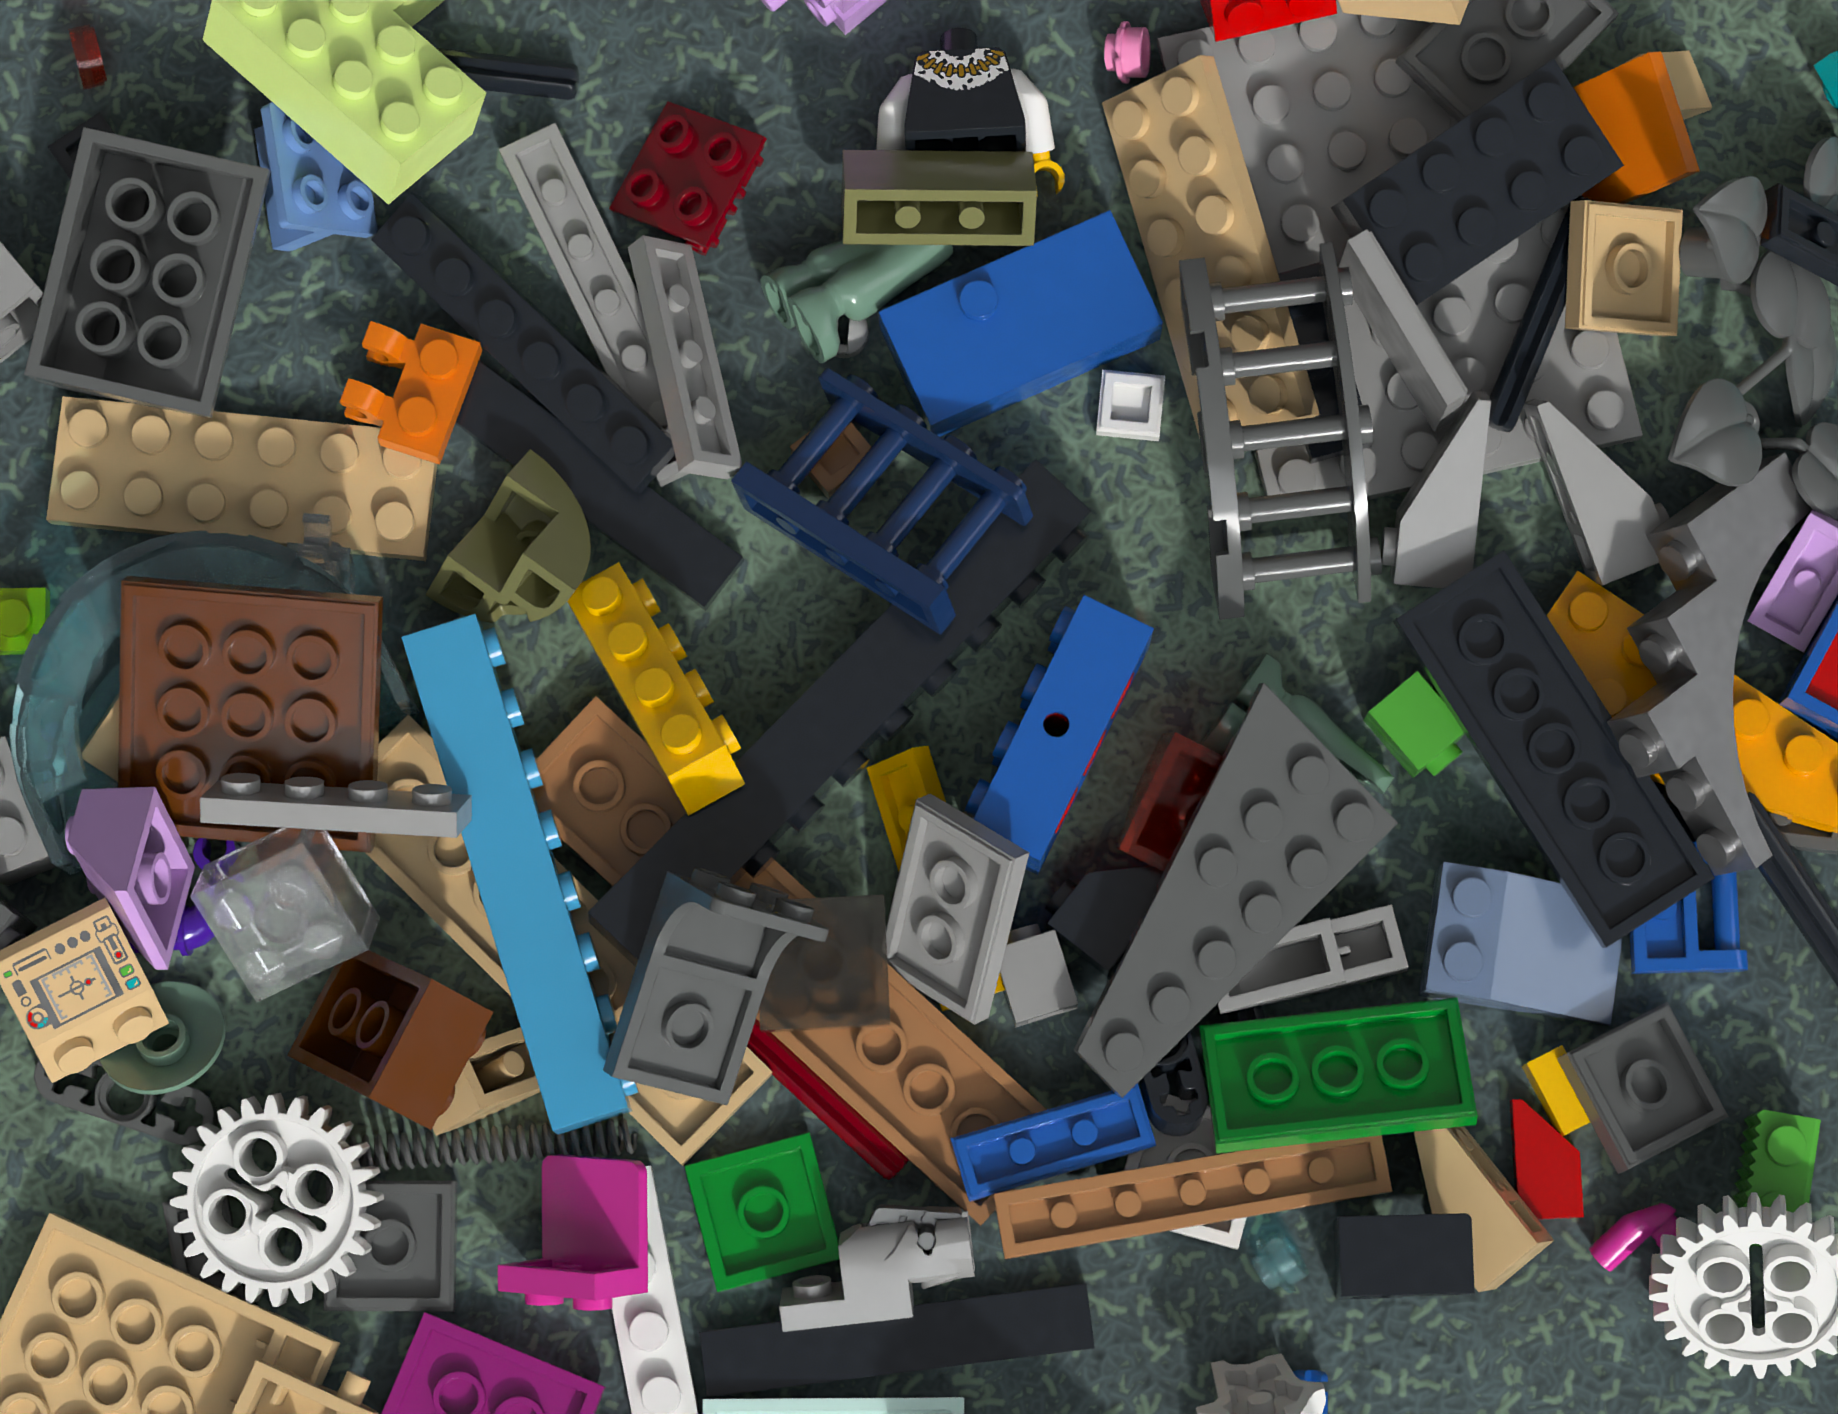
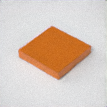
[1573,51,1700,204]

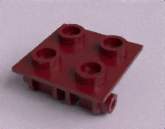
[609,101,767,256]

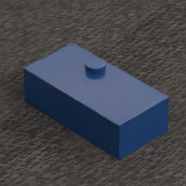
[878,210,1163,437]

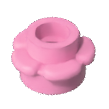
[1104,21,1151,84]

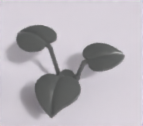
[1679,136,1838,428]
[1668,249,1838,521]

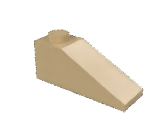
[1414,1126,1554,1292]

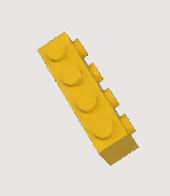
[567,562,745,816]

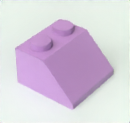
[65,787,195,970]

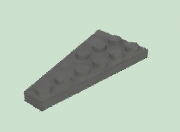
[1073,683,1398,1098]

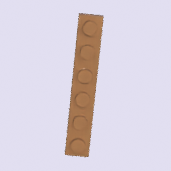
[993,1135,1392,1260]

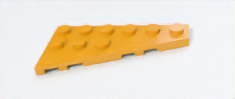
[1547,571,1838,833]

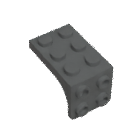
[603,867,829,1105]

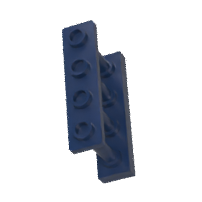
[731,368,1033,635]

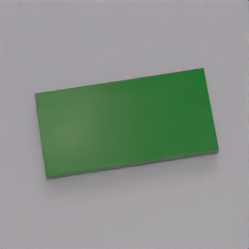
[1200,997,1478,1154]

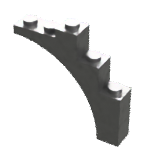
[1607,452,1812,876]

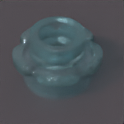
[1251,1231,1309,1293]

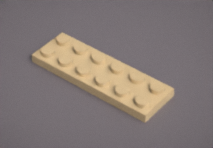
[1102,55,1320,438]
[46,396,437,561]

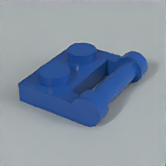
[1629,842,1748,974]

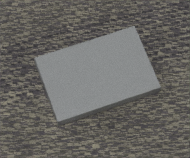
[1339,230,1468,432]
[879,793,1029,1025]

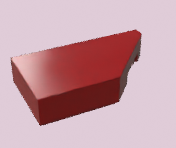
[1510,1099,1584,1220]

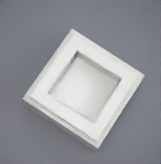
[1096,370,1165,441]

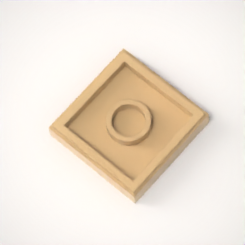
[1565,200,1683,336]

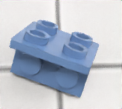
[254,102,378,251]

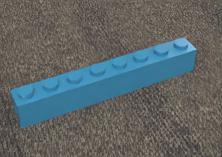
[401,614,639,1135]

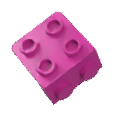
[498,1154,648,1311]

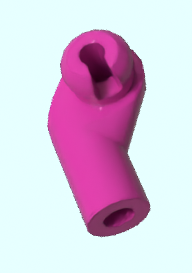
[1589,1203,1678,1272]

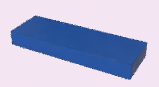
[950,1083,1157,1202]

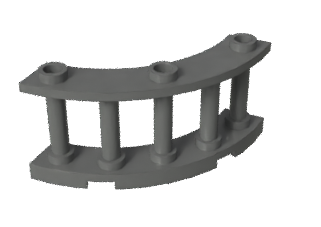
[1179,242,1382,620]

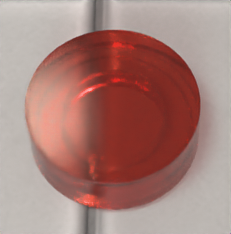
[68,24,107,90]

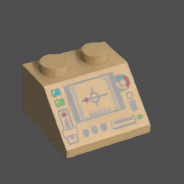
[0,898,169,1083]

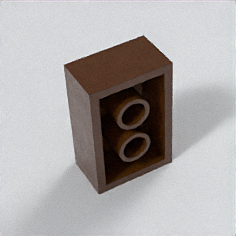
[287,941,493,1130]

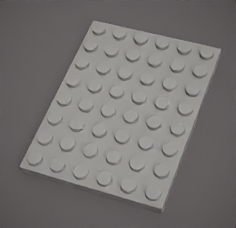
[1157,0,1643,500]

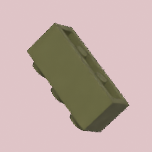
[841,150,1037,246]

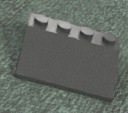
[24,127,271,418]

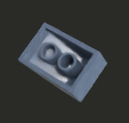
[1418,862,1622,1026]

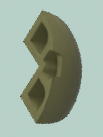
[426,449,591,623]

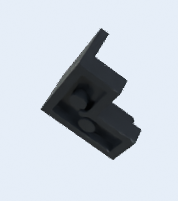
[1333,1213,1475,1300]

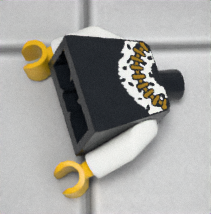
[876,27,1065,196]

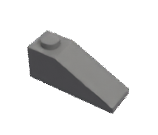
[1381,391,1491,588]
[1524,399,1670,585]

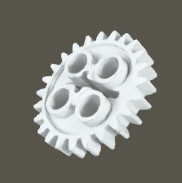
[170,1093,384,1307]
[1649,1192,1838,1379]

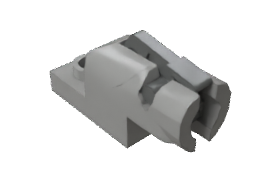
[779,1204,975,1332]

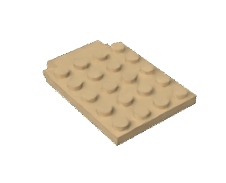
[0,1213,378,1414]

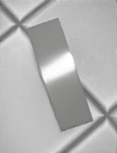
[1218,904,1409,1014]

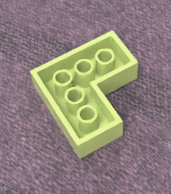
[203,0,486,204]

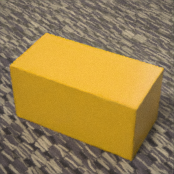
[1522,1045,1590,1137]

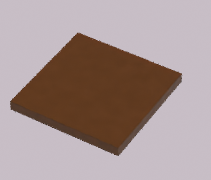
[118,576,383,853]

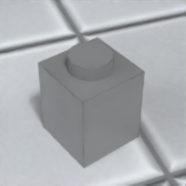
[1000,924,1078,1028]

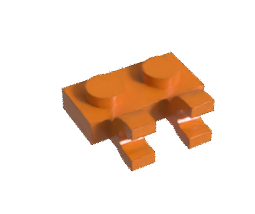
[340,321,482,465]

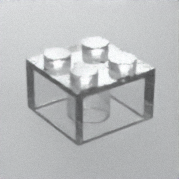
[190,828,380,1002]

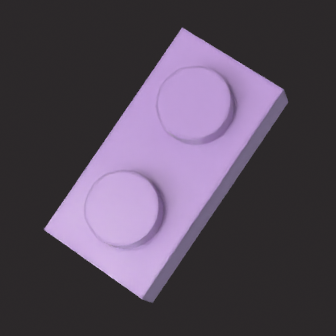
[1748,509,1838,652]

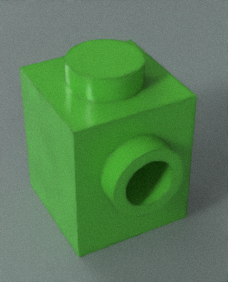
[1363,671,1465,778]

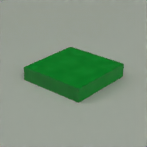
[684,1132,840,1293]

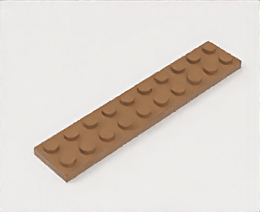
[533,696,1047,1226]

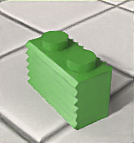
[1733,1110,1821,1247]

